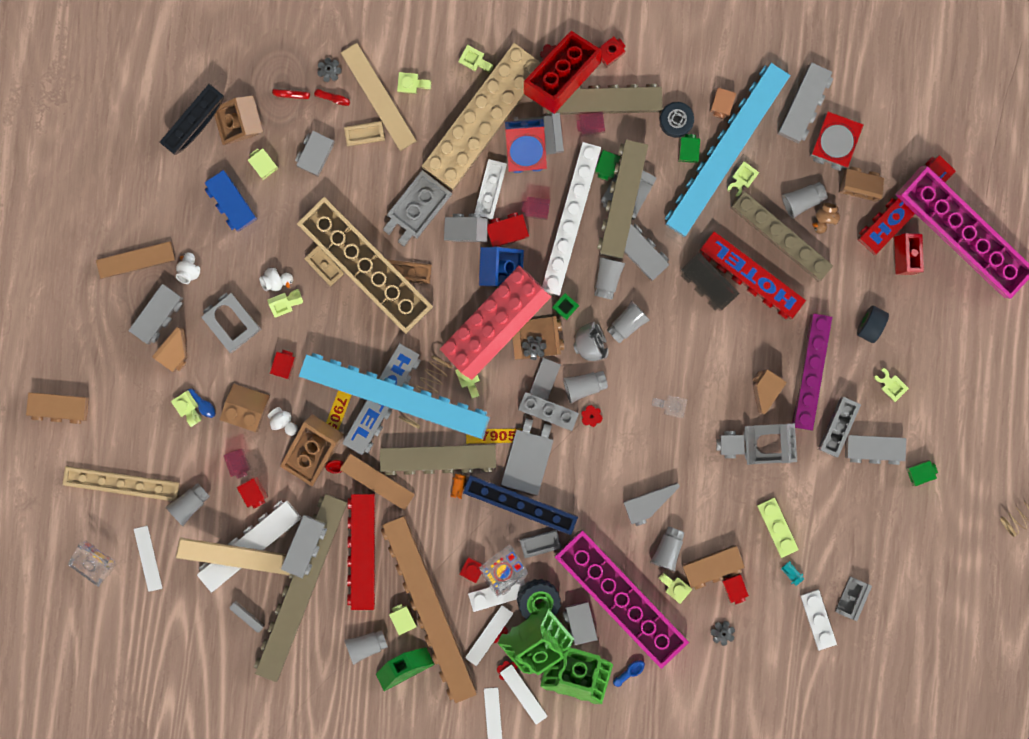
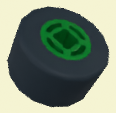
[857,306,889,343]

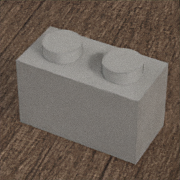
[295,131,335,177]
[444,214,488,242]
[563,601,597,645]

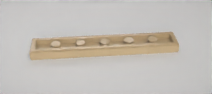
[341,43,417,151]
[62,466,180,501]
[175,538,290,575]

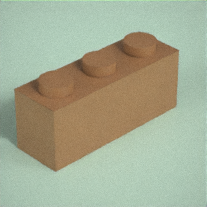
[26,392,89,424]
[681,545,745,590]

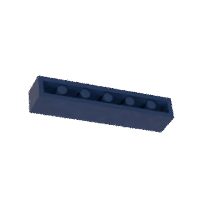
[463,475,578,535]

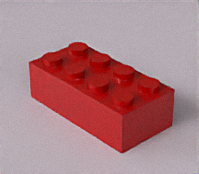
[524,31,602,114]

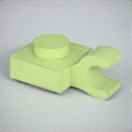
[458,45,494,73]
[397,72,431,94]
[267,289,303,318]
[455,369,480,399]
[171,390,202,427]
[658,573,692,604]

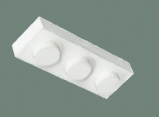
[474,159,507,220]
[468,577,525,612]
[800,590,837,650]

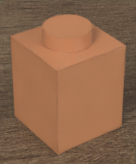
[710,88,736,119]

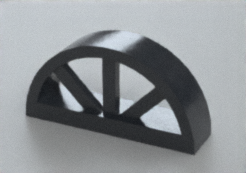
[159,84,224,155]

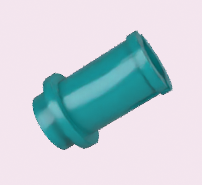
[781,561,804,586]

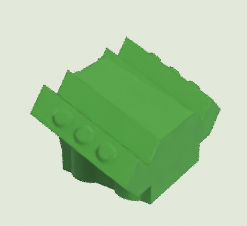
[498,608,574,675]
[540,647,613,704]

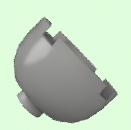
[573,322,608,361]

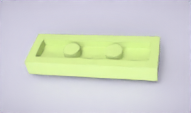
[757,498,799,558]

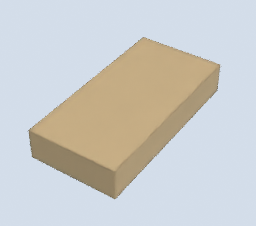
[344,121,385,147]

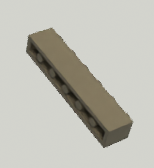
[547,84,662,115]
[597,140,648,259]
[731,192,833,282]
[380,444,496,475]

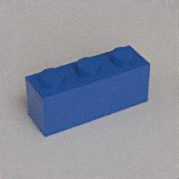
[205,170,257,232]

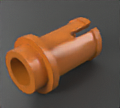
[450,474,467,499]

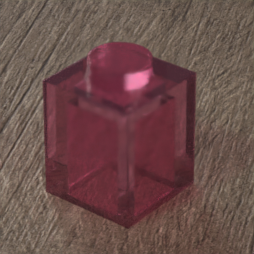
[576,112,605,136]
[521,196,550,220]
[223,449,251,479]

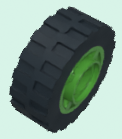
[517,579,561,620]

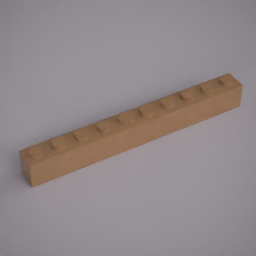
[381,515,477,704]

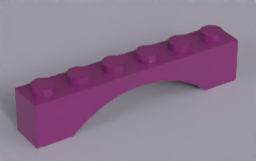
[792,314,832,431]

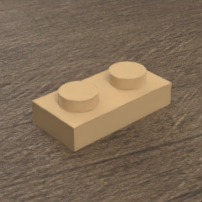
[304,246,344,287]

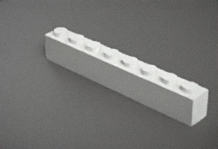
[542,142,601,296]

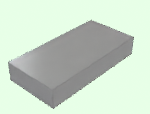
[529,358,561,400]
[520,530,562,558]
[229,601,265,633]

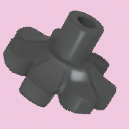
[317,58,342,82]
[522,336,546,360]
[710,621,735,646]

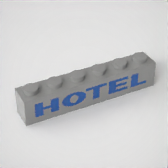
[342,343,421,455]

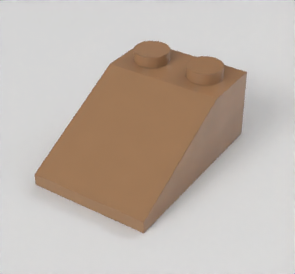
[280,414,344,486]

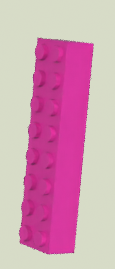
[895,166,1029,299]
[554,530,689,669]

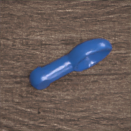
[187,388,215,418]
[613,660,645,687]

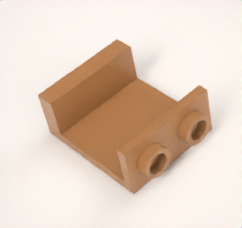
[512,316,564,360]

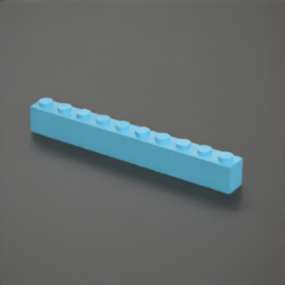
[665,63,791,237]
[299,353,490,439]

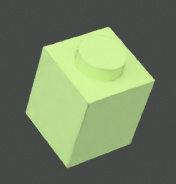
[248,149,279,180]
[389,604,417,635]

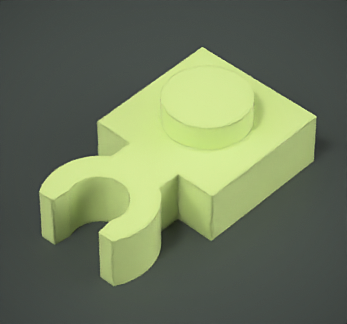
[727,162,759,197]
[874,368,909,402]

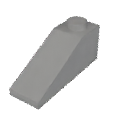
[623,483,679,526]

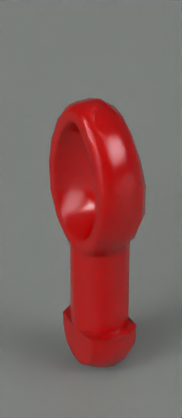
[272,89,310,99]
[314,89,350,106]
[325,460,344,474]

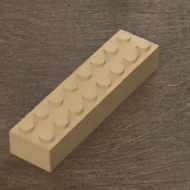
[422,43,541,191]
[297,197,433,334]

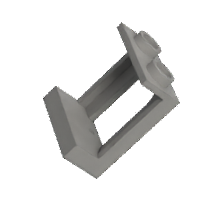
[201,293,262,353]
[743,423,797,465]

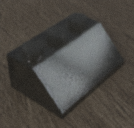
[680,253,740,311]

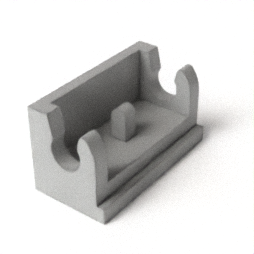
[835,577,872,621]

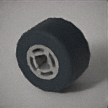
[659,102,694,138]

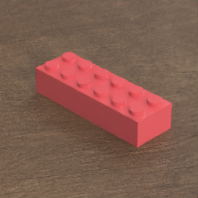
[440,266,551,380]

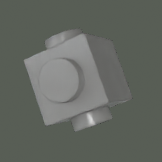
[716,431,745,458]

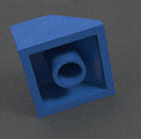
[479,247,524,287]

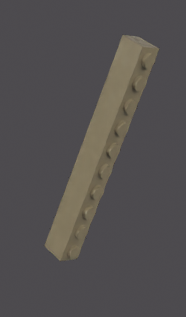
[254,493,348,682]

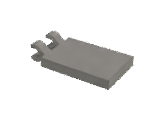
[383,170,452,247]
[501,418,553,495]

